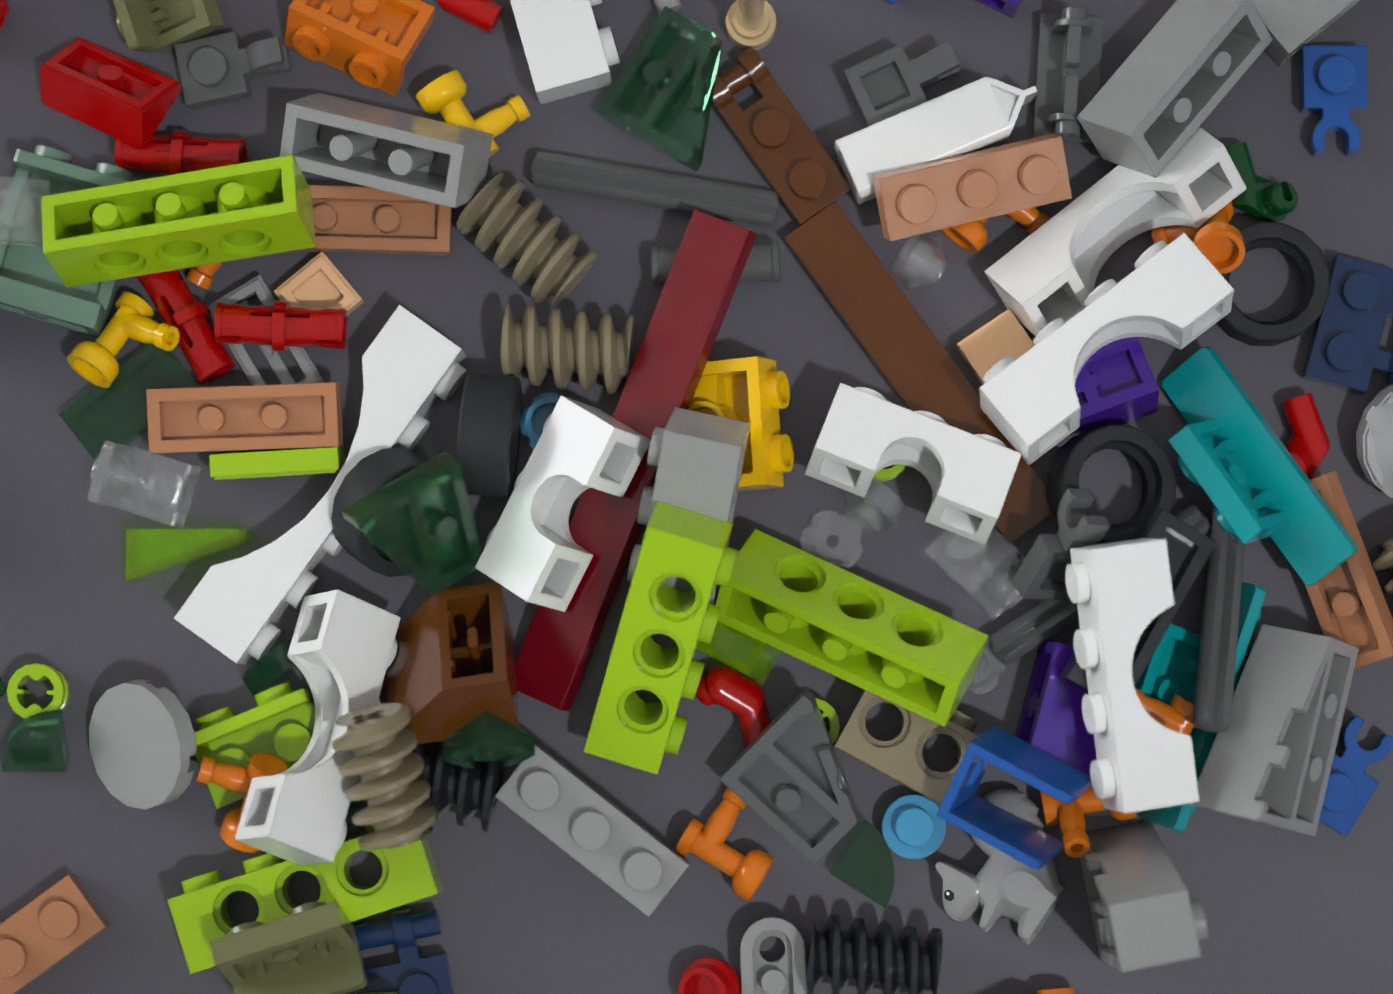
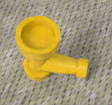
[415,70,530,158]
[67,292,180,388]

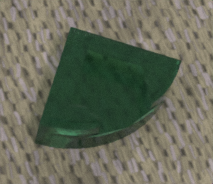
[242,639,299,697]
[2,710,70,772]
[442,711,535,769]
[830,819,894,908]

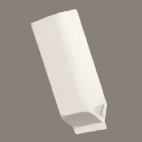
[834,77,1037,205]

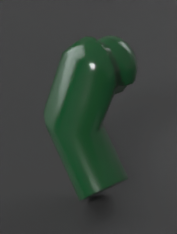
[1225,142,1298,222]

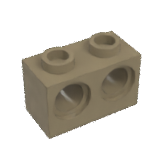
[833,690,979,805]

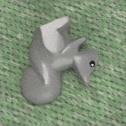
[935,788,1065,945]

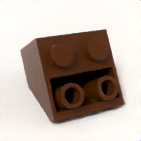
[386,582,520,744]

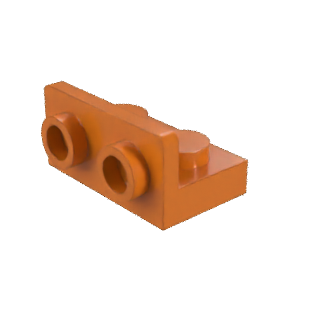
[284,0,436,95]

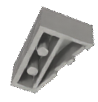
[1189,624,1359,837]
[1079,820,1208,972]

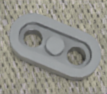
[740,916,806,994]

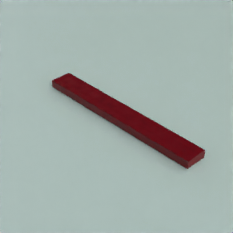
[515,209,757,711]

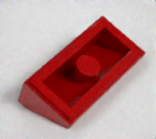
[40,37,181,148]

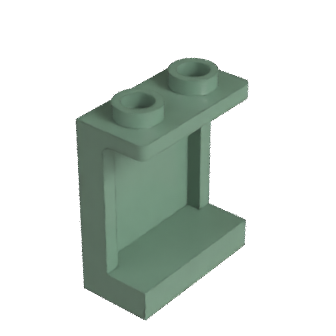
[0,145,134,338]

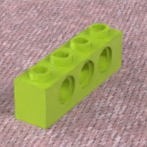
[41,155,316,288]
[584,501,739,775]
[716,529,988,727]
[167,825,443,974]

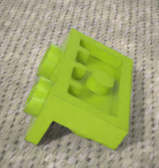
[194,682,315,809]

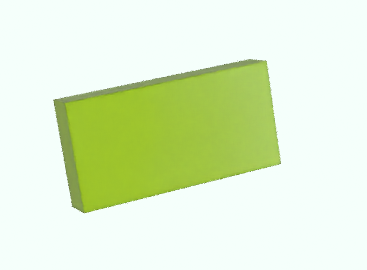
[209,445,345,480]

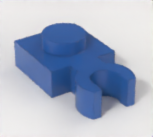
[1299,45,1368,156]
[1319,716,1393,837]

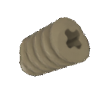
[456,172,600,307]
[500,303,635,395]
[332,702,437,850]

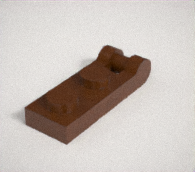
[698,46,852,226]

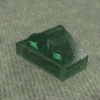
[597,6,722,172]
[342,452,482,596]

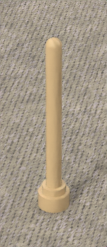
[726,0,776,51]

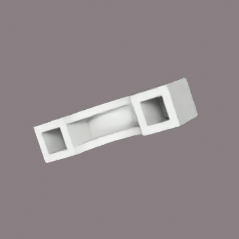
[984,127,1247,336]
[979,233,1234,465]
[1065,538,1199,814]
[235,589,401,865]

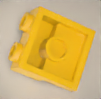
[688,356,794,491]

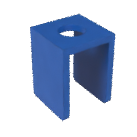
[936,726,1092,870]

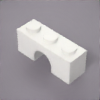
[805,383,1022,545]
[475,396,651,612]

